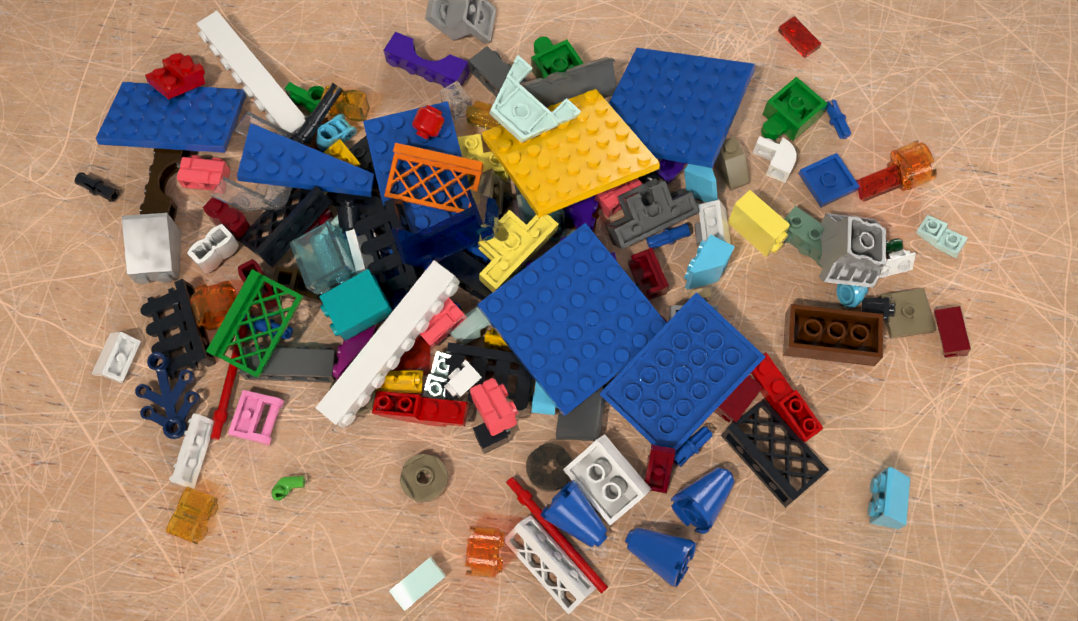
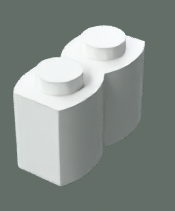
[187,224,239,274]

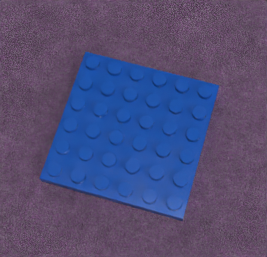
[609,48,755,168]
[477,223,666,416]

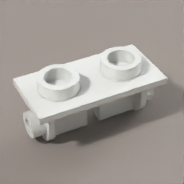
[879,249,916,278]

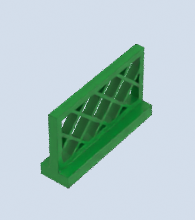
[206,269,304,378]

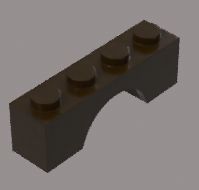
[140,148,190,222]
[271,266,352,303]

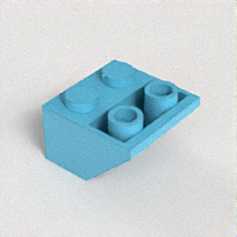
[684,234,735,290]
[867,467,910,529]

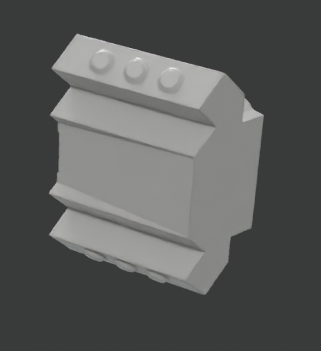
[819,213,886,288]

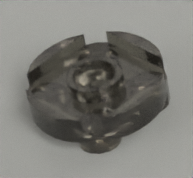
[526,443,573,492]

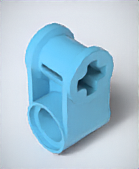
[316,114,357,151]
[531,382,556,415]

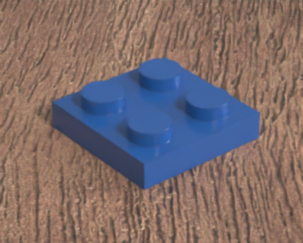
[798,153,860,208]

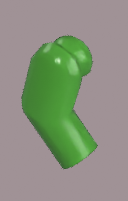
[271,476,305,501]

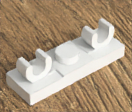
[169,414,214,489]

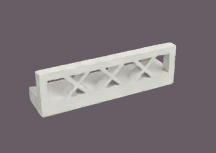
[503,515,596,615]

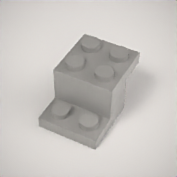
[425,0,496,44]

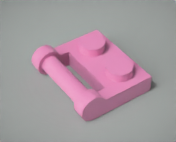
[228,390,284,446]

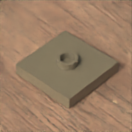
[878,288,936,339]

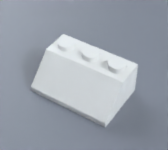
[563,434,651,525]

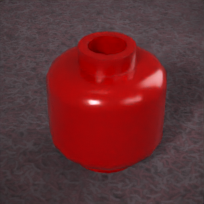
[412,105,445,140]

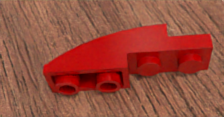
[751,352,824,442]
[372,391,469,427]

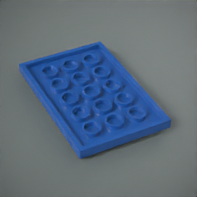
[96,82,246,153]
[363,101,479,239]
[600,292,765,452]

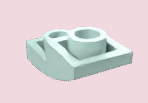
[916,215,968,258]
[450,307,491,345]
[423,350,451,400]
[389,557,446,611]

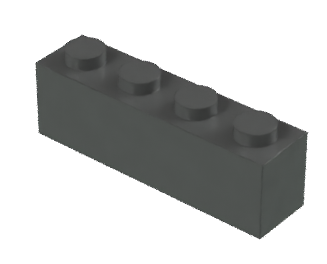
[468,46,527,96]
[239,344,339,383]

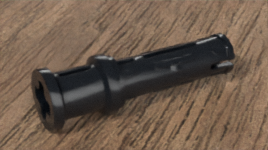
[294,82,344,145]

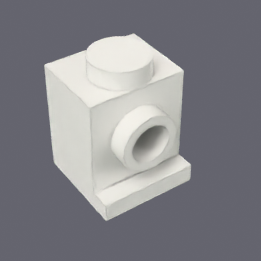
[444,360,482,398]

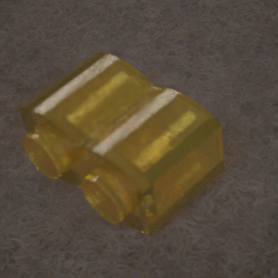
[321,86,370,122]
[166,487,219,544]

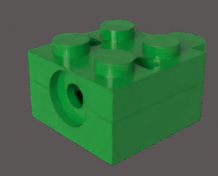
[531,36,584,79]
[761,77,828,141]

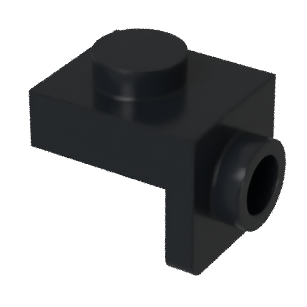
[862,297,895,322]

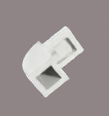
[753,136,796,183]

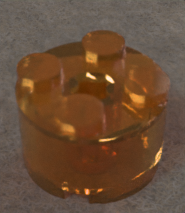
[887,140,937,191]
[190,281,237,330]
[465,526,505,578]

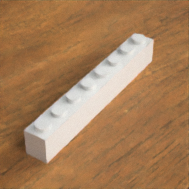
[196,11,305,141]
[316,261,460,429]

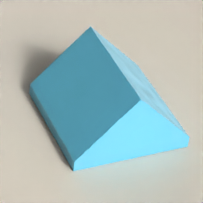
[684,164,718,203]

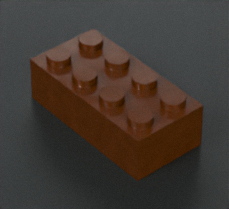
[783,304,883,366]

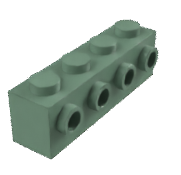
[784,206,824,268]

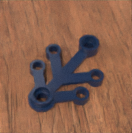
[135,352,201,439]

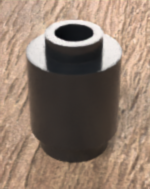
[337,200,361,233]

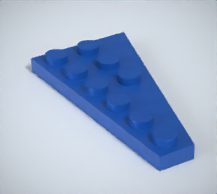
[237,123,374,197]

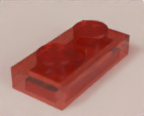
[778,16,822,58]
[856,164,904,202]

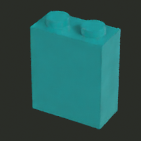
[319,269,393,341]

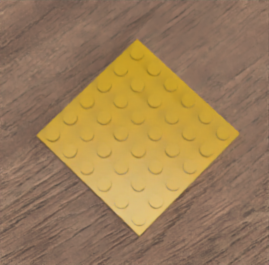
[482,89,659,218]

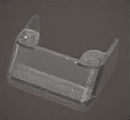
[211,111,305,211]

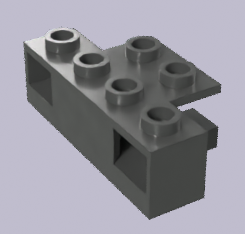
[606,178,699,249]

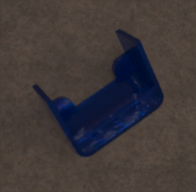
[391,189,499,270]

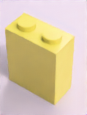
[728,190,790,257]

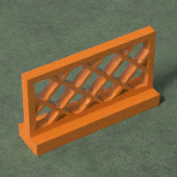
[384,143,484,216]

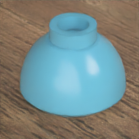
[836,284,868,309]

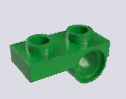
[285,82,326,113]

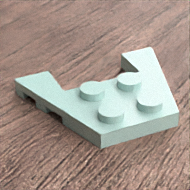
[489,55,581,143]

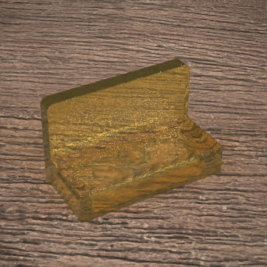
[466,101,501,130]

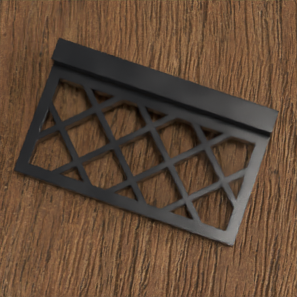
[238,186,332,267]
[721,399,829,508]

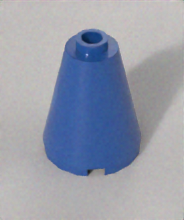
[671,468,734,534]
[540,480,607,547]
[625,527,697,587]

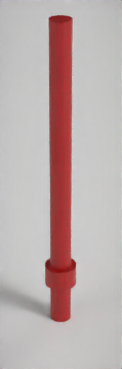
[210,309,252,440]
[506,477,608,594]

